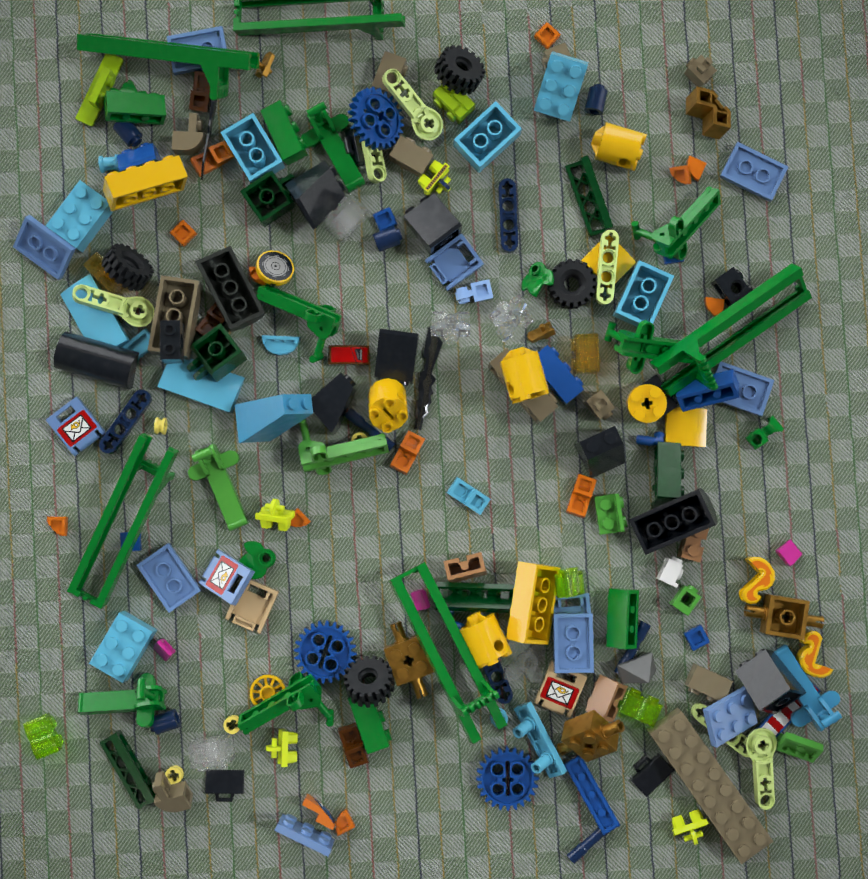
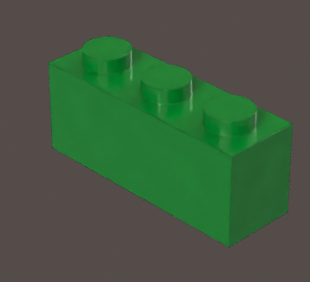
[104,90,166,125]
[260,100,308,165]
[606,588,639,649]
[348,697,392,754]

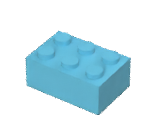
[534,51,589,122]
[453,101,522,173]
[220,113,285,183]
[46,180,113,253]
[613,260,674,327]
[89,611,157,683]

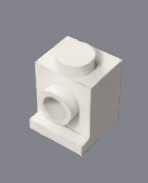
[656,556,684,588]

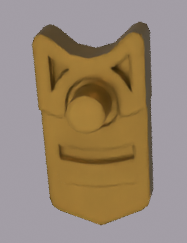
[255,52,275,78]
[527,322,556,343]

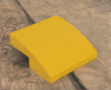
[581,235,636,288]
[664,407,707,447]

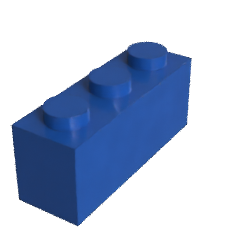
[538,345,584,405]
[676,369,739,412]

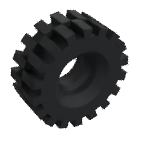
[434,45,485,95]
[102,243,154,291]
[547,259,597,309]
[344,655,395,708]

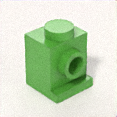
[669,584,701,616]

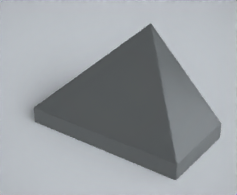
[617,652,656,684]

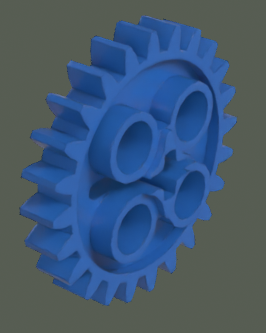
[348,87,404,151]
[294,620,357,684]
[476,745,539,811]

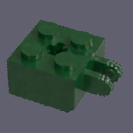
[240,171,296,228]
[187,323,247,382]

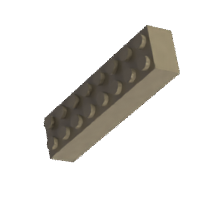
[646,707,773,864]

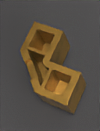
[686,86,731,139]

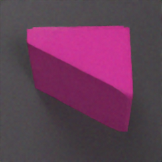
[775,539,802,566]
[411,588,431,611]
[153,638,176,661]

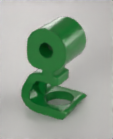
[745,415,784,450]

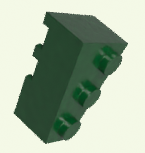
[651,442,684,509]

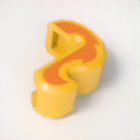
[739,556,775,604]
[796,629,834,678]

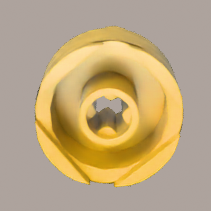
[626,384,667,423]

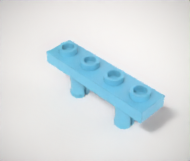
[513,701,567,778]

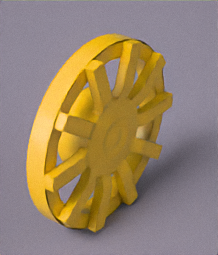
[250,674,285,706]

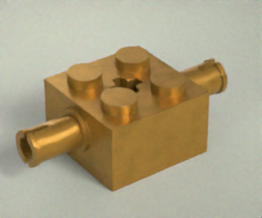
[744,594,824,640]
[384,621,434,699]
[557,710,625,762]

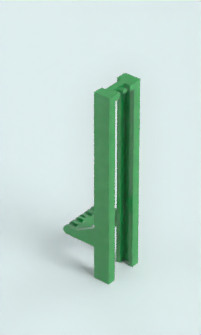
[233,0,406,40]
[77,33,260,100]
[649,263,812,397]
[67,433,179,609]
[388,562,507,744]

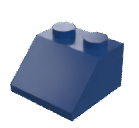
[117,143,161,172]

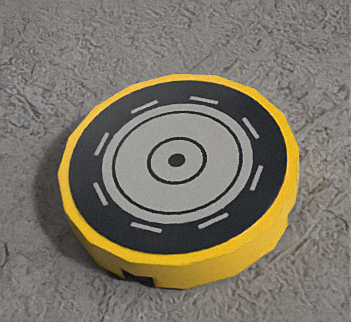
[256,250,294,286]

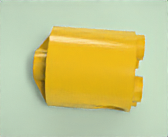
[591,122,647,171]
[500,347,549,404]
[368,378,408,433]
[459,611,512,669]

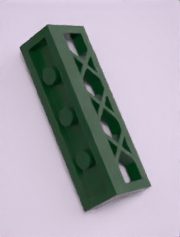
[564,155,613,238]
[435,581,514,613]
[99,730,155,810]

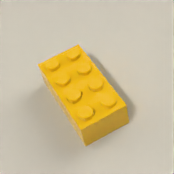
[103,155,188,212]
[506,561,560,645]

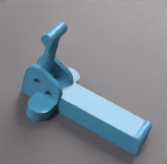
[774,644,842,731]

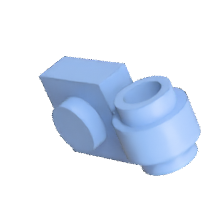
[455,279,493,304]

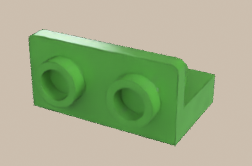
[594,493,627,535]
[776,732,823,763]

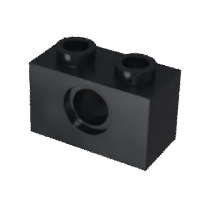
[711,267,753,307]
[160,320,185,364]

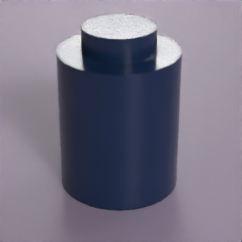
[584,84,608,115]
[113,122,143,147]
[373,226,403,252]
[150,709,181,735]

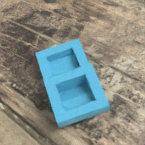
[446,477,491,515]

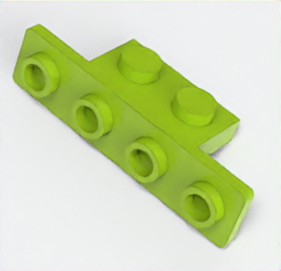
[75,54,124,127]

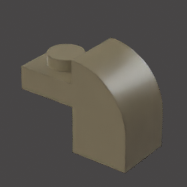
[172,113,206,155]
[152,771,193,812]

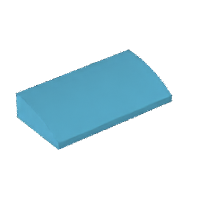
[60,274,130,347]
[157,359,245,413]

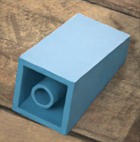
[235,394,313,443]

